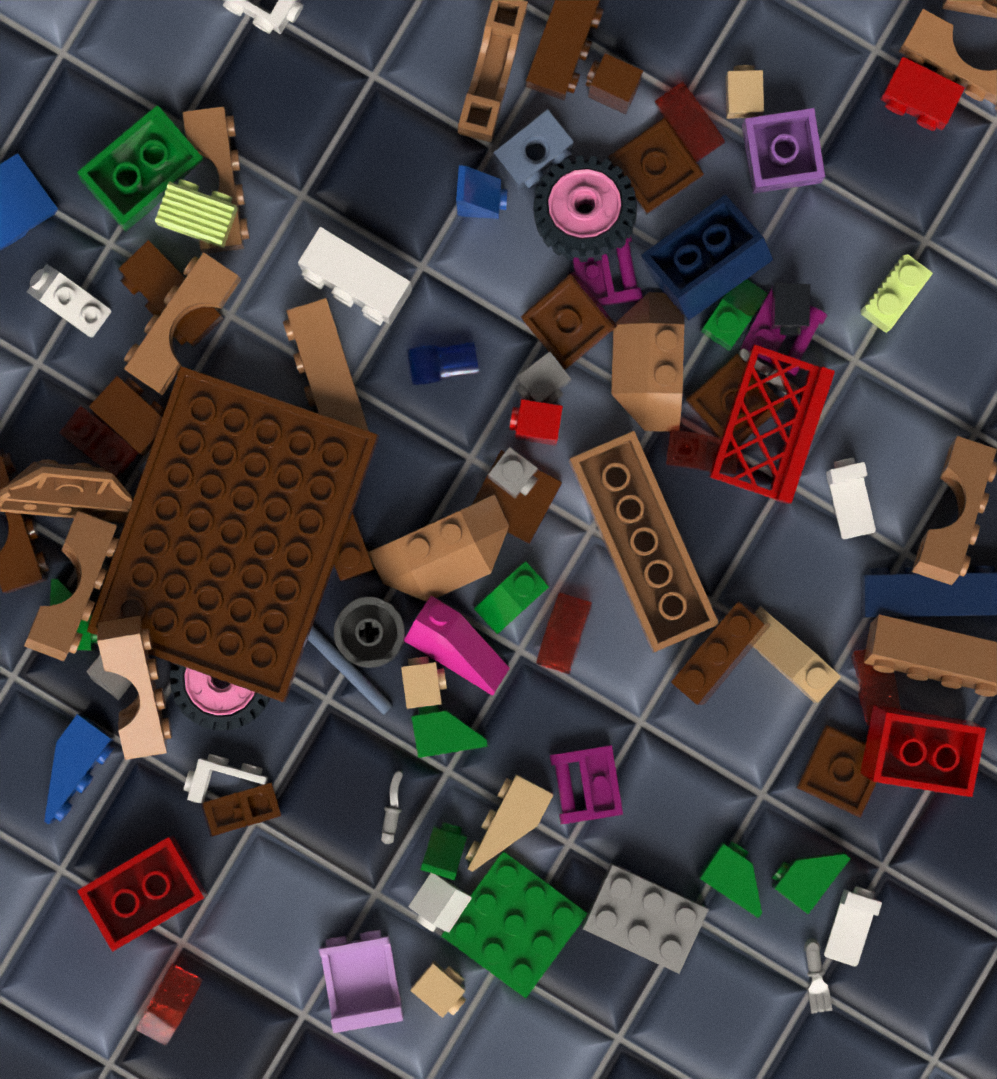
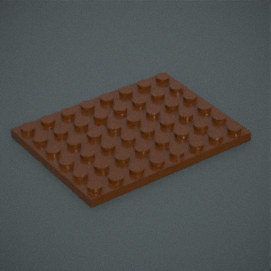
[87,366,379,702]

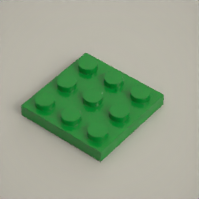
[441,851,588,999]

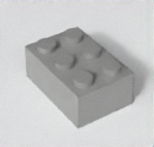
[582,863,709,974]

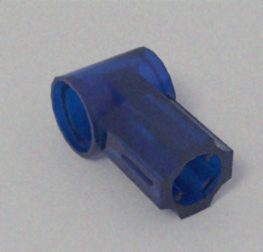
[407,343,479,385]

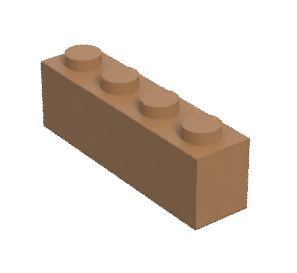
[283,298,369,431]
[864,614,997,697]

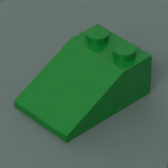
[77,105,203,232]

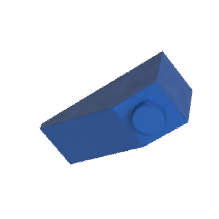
[456,165,508,219]

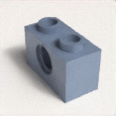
[493,109,574,190]

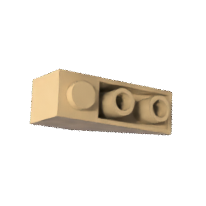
[465,774,554,872]

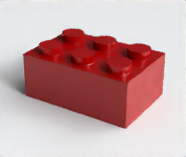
[860,705,986,797]
[77,835,208,952]

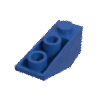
[44,714,115,824]

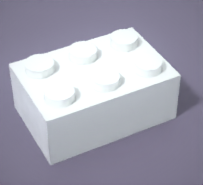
[298,227,412,326]

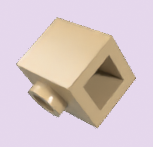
[725,65,764,119]
[401,656,447,709]
[410,961,466,1018]

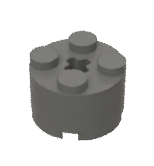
[334,597,405,668]

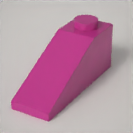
[404,596,510,696]

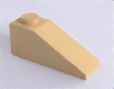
[753,606,841,703]

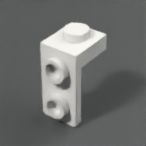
[223,0,303,34]
[27,264,111,338]
[826,458,876,539]
[184,754,268,803]
[824,886,882,966]

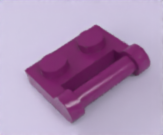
[572,237,643,307]
[740,286,828,377]
[550,745,623,824]

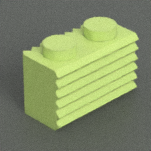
[155,179,238,248]
[861,254,933,333]

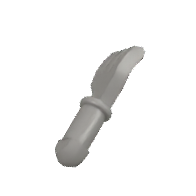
[738,349,800,398]
[381,770,403,844]
[804,938,832,1014]

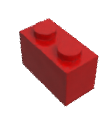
[880,57,965,131]
[509,399,563,446]

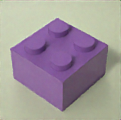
[742,108,825,194]

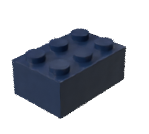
[641,194,773,321]

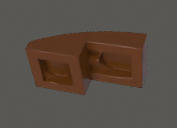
[201,783,281,837]

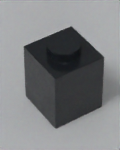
[771,283,811,336]

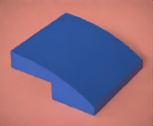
[0,153,58,251]

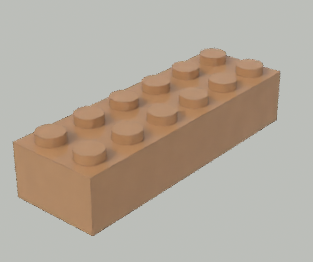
[569,431,719,653]

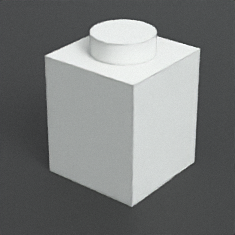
[408,873,472,933]

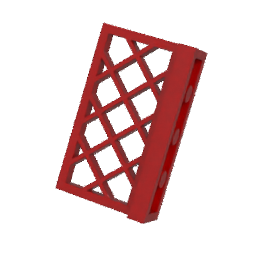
[709,344,835,504]

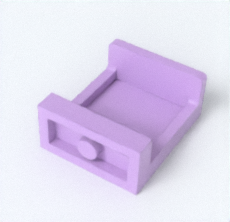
[319,930,404,1033]

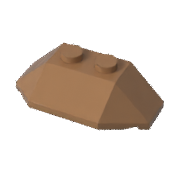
[611,292,684,432]
[0,459,134,523]
[368,494,509,602]

